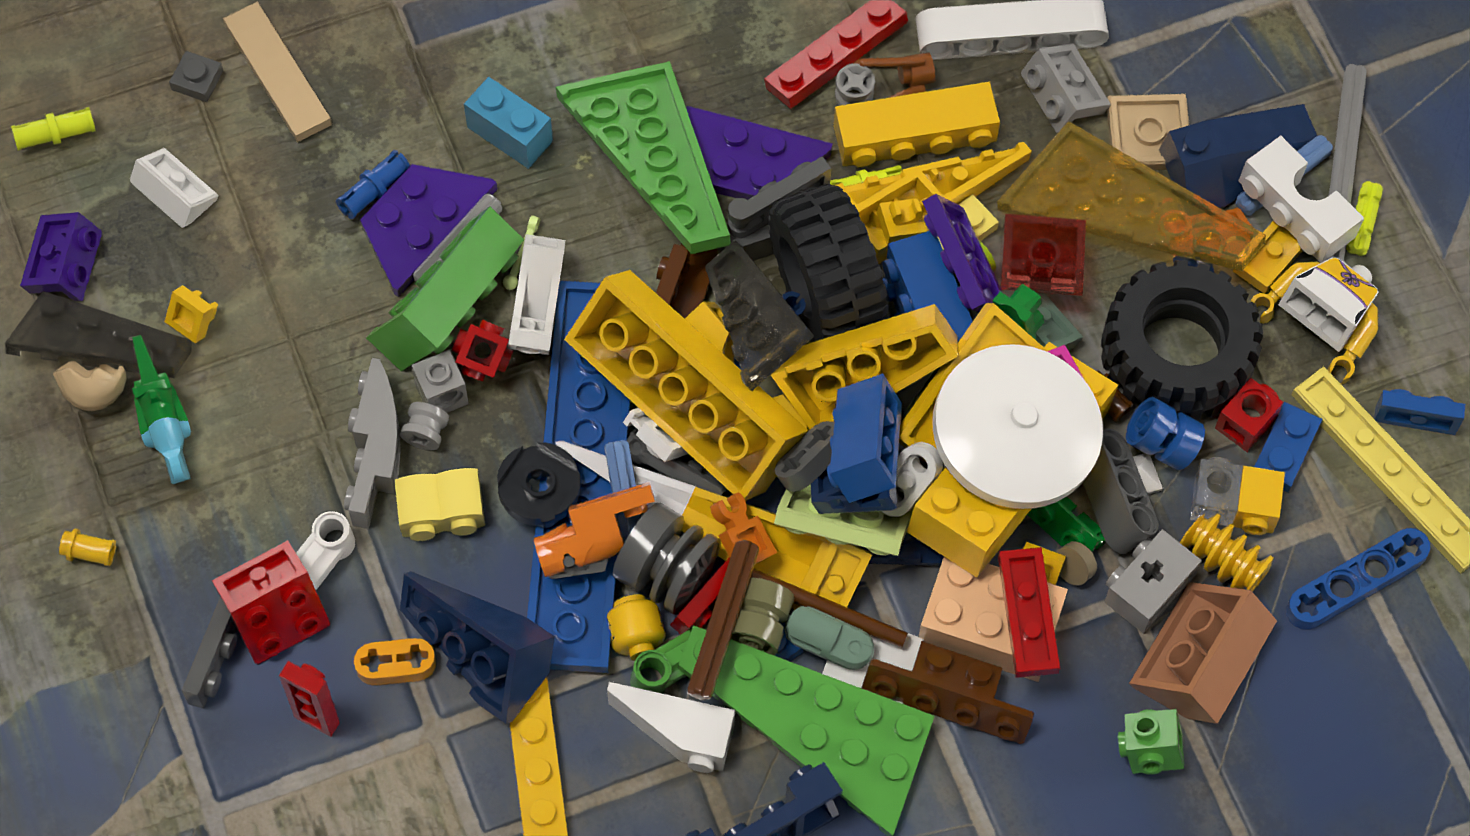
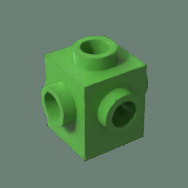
[1118,709,1184,774]

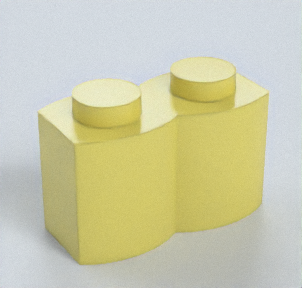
[395,468,485,541]

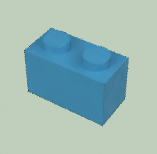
[464,76,553,169]

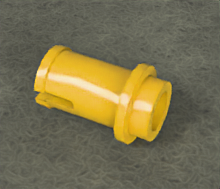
[59,528,116,566]

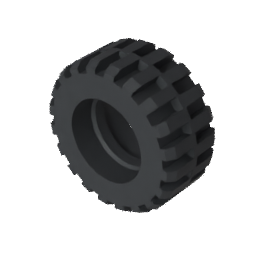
[768,184,889,342]
[1101,260,1263,421]

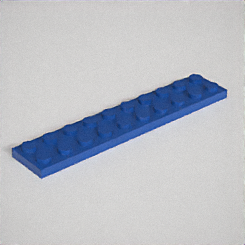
[527,281,631,673]

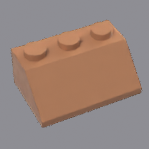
[1129,582,1277,724]

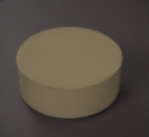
[1056,541,1097,586]

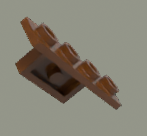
[655,243,718,319]
[861,641,1034,744]

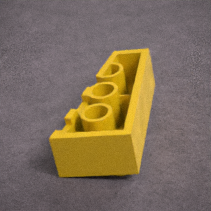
[770,304,958,429]

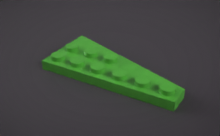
[556,61,731,254]
[678,625,935,836]

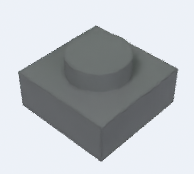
[169,51,223,102]

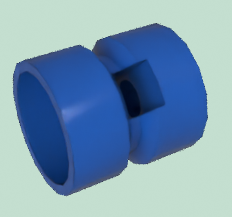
[1126,397,1205,470]

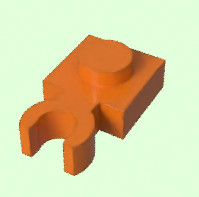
[710,492,777,564]

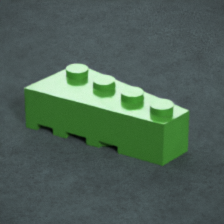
[366,206,524,371]

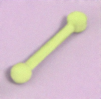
[503,215,540,290]

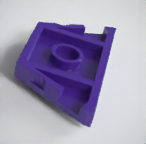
[686,106,833,200]
[360,164,498,297]

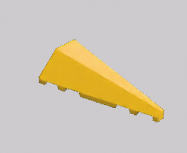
[835,142,1032,264]

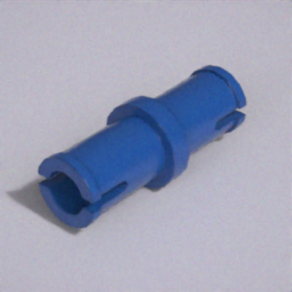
[336,150,410,219]

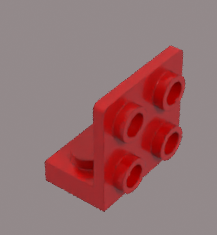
[212,541,330,664]

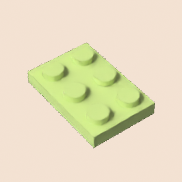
[774,484,913,556]

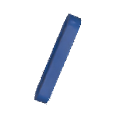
[1286,528,1430,630]

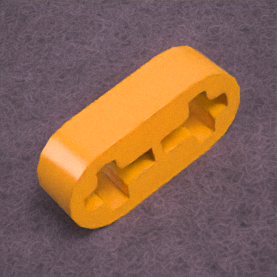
[354,638,436,685]

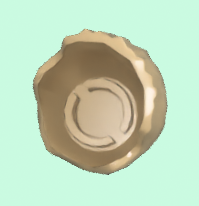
[53,361,127,411]

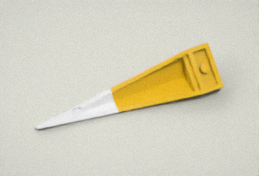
[556,441,873,610]

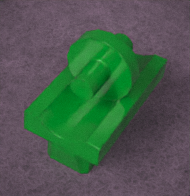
[992,284,1044,341]

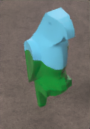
[132,335,191,484]

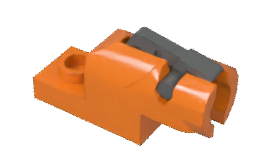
[533,481,655,579]

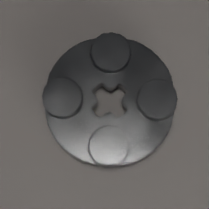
[497,442,581,528]

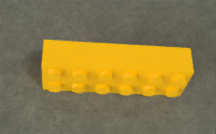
[564,270,809,501]
[907,342,1118,578]

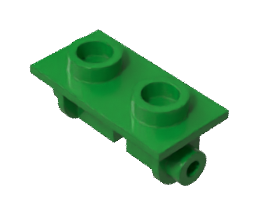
[1027,496,1106,552]

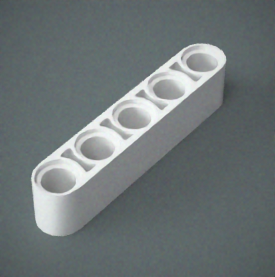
[915,0,1109,60]

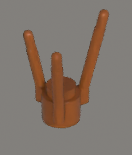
[852,52,935,98]

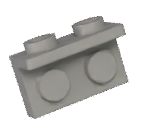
[1021,43,1111,133]

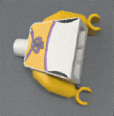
[1251,257,1379,384]

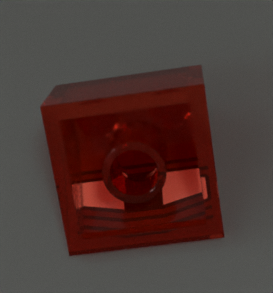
[999,214,1086,296]

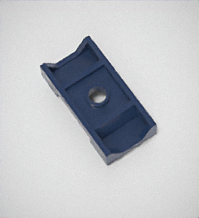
[684,762,843,836]

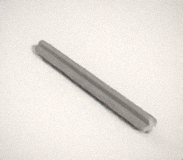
[1327,64,1367,262]

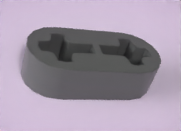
[775,421,834,492]

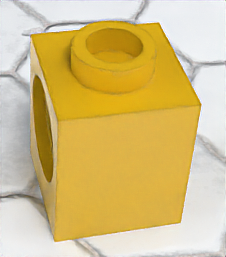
[1232,465,1285,535]

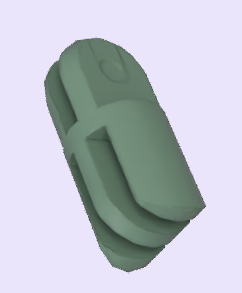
[784,606,875,670]

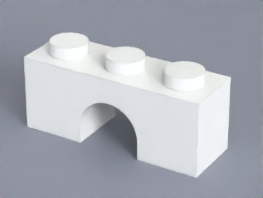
[1239,135,1364,263]

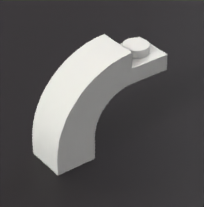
[508,234,566,355]

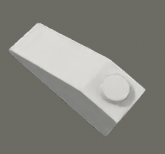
[607,682,735,773]

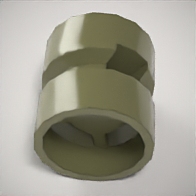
[731,578,795,655]

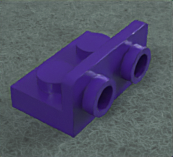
[20,212,102,301]

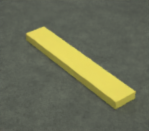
[1291,366,1470,574]

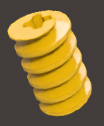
[1180,513,1274,592]

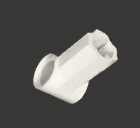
[296,511,355,590]

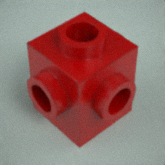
[451,320,514,382]

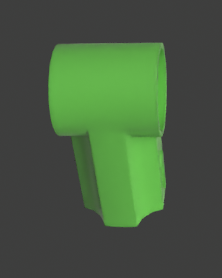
[630,628,692,694]

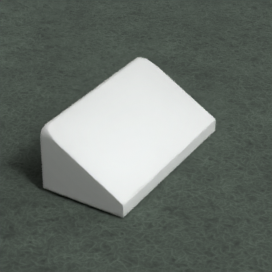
[130,148,219,228]

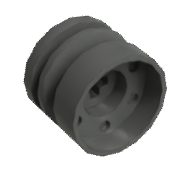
[612,503,721,615]

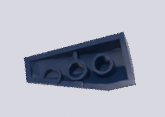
[1159,104,1317,218]
[400,571,555,724]

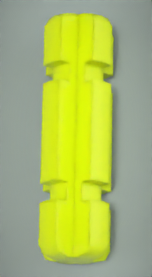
[1346,181,1383,256]

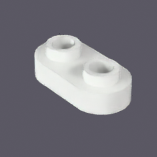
[882,442,943,517]

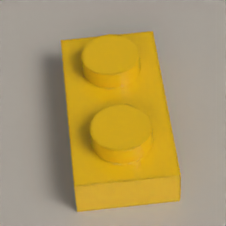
[1233,220,1303,294]

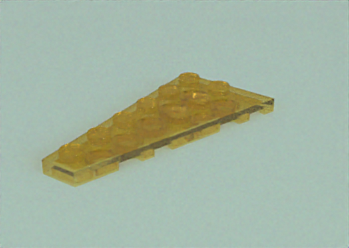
[997,121,1266,271]

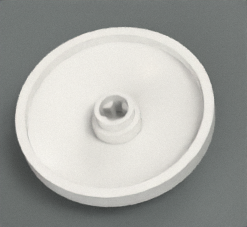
[932,344,1103,509]

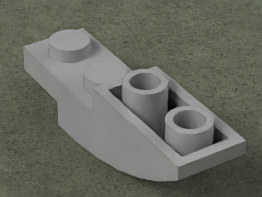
[344,358,401,529]

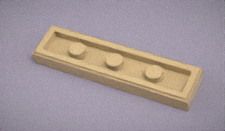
[223,1,332,142]

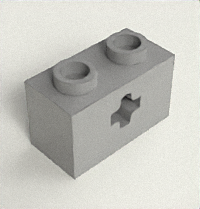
[1104,529,1202,634]

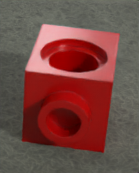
[1215,378,1284,453]

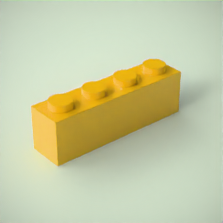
[834,82,1000,167]

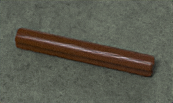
[687,540,759,701]

